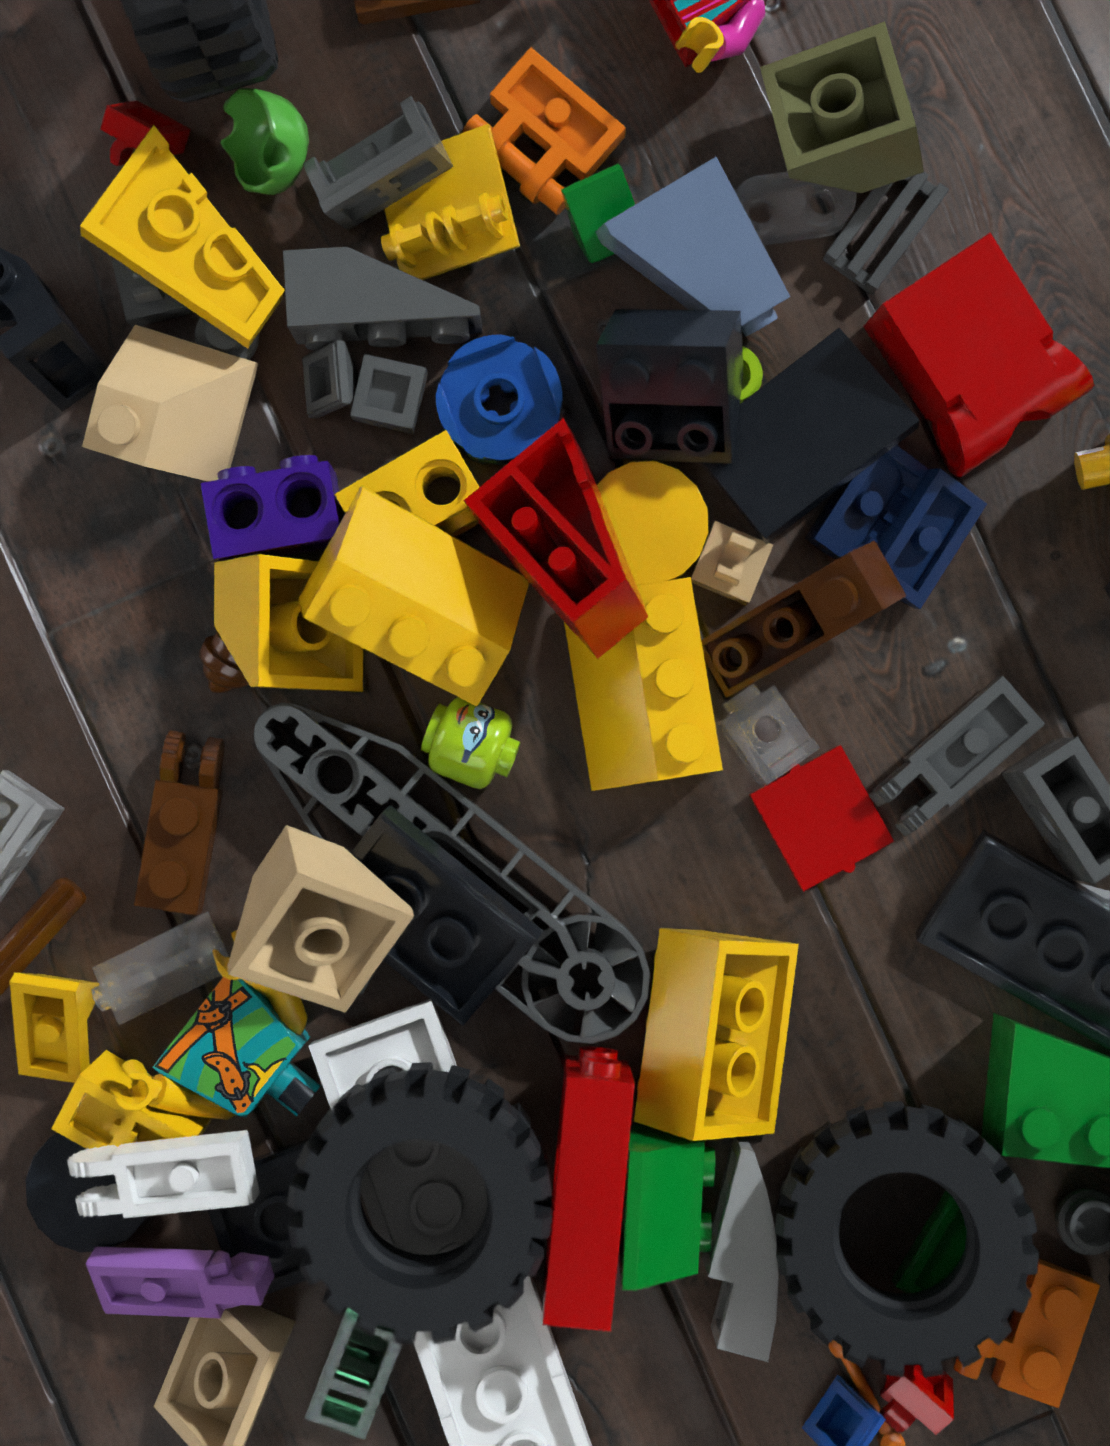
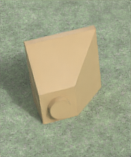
[82,325,259,482]
[228,825,414,1013]

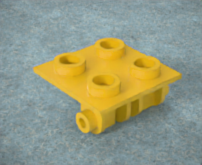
[381,124,520,280]

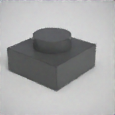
[350,354,428,434]

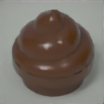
[199,632,249,693]

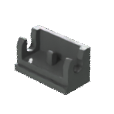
[304,96,453,231]

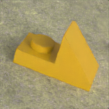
[10,973,102,1083]

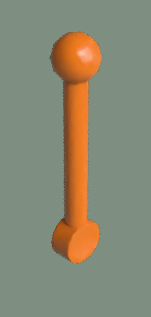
[829,1340,905,1446]

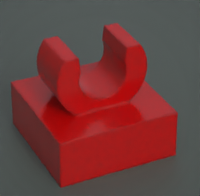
[100,100,191,166]
[879,1365,954,1435]

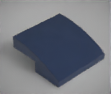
[804,445,987,609]

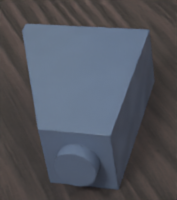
[595,157,790,337]

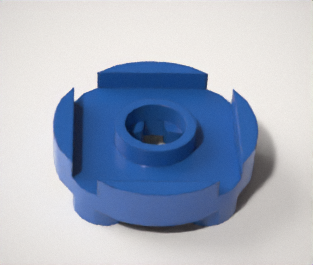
[436,335,562,465]

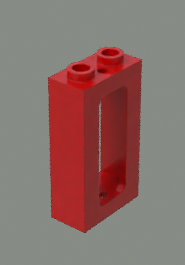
[543,1046,635,1332]

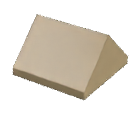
[154,1305,296,1446]

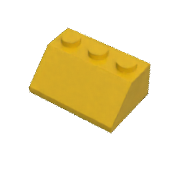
[298,485,529,707]
[564,577,723,791]
[634,928,799,1141]

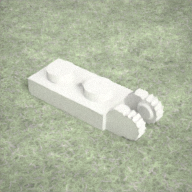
[67,1130,260,1218]

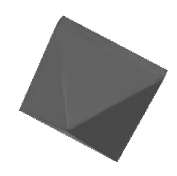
[302,340,359,419]

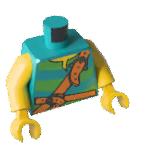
[110,930,321,1120]

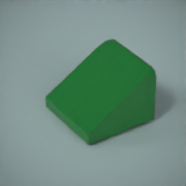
[561,163,635,263]

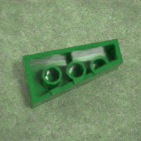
[981,1013,1110,1168]

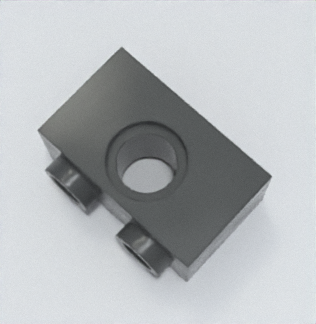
[1001,736,1110,884]

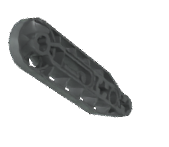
[254,702,650,1044]

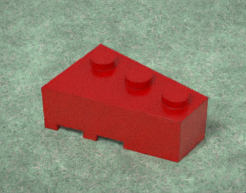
[463,418,649,659]

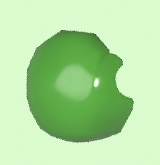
[221,88,309,195]

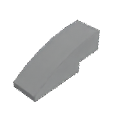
[702,1137,779,1362]

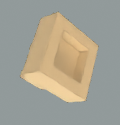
[691,521,773,606]

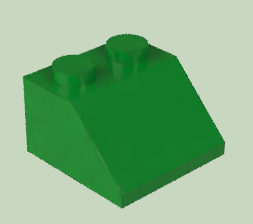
[618,1123,715,1290]

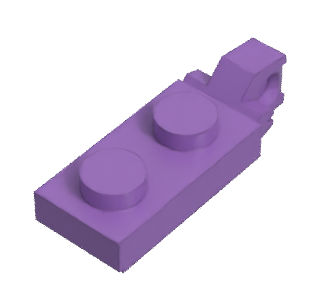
[85,1247,274,1318]

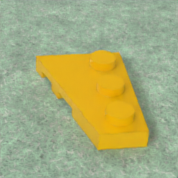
[80,125,285,349]

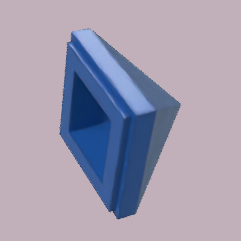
[802,1375,886,1446]

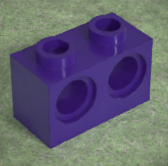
[200,455,344,562]

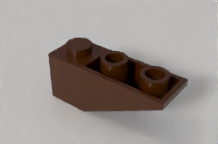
[701,540,907,698]

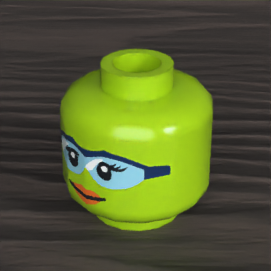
[421,697,521,789]

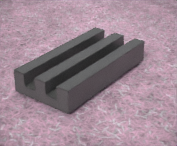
[823,172,950,296]

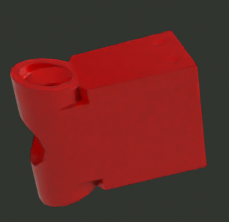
[863,232,1094,478]

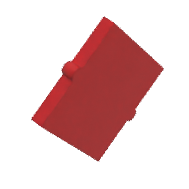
[748,745,894,892]

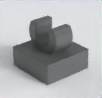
[112,260,193,328]

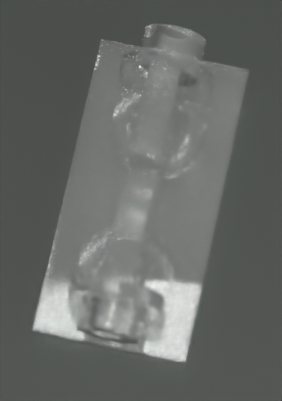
[92,912,230,1025]

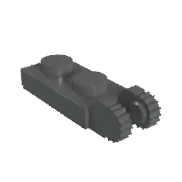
[869,676,1045,837]

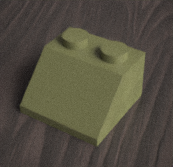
[760,21,924,193]

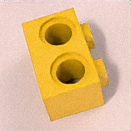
[334,430,479,537]

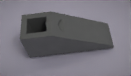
[283,247,483,351]

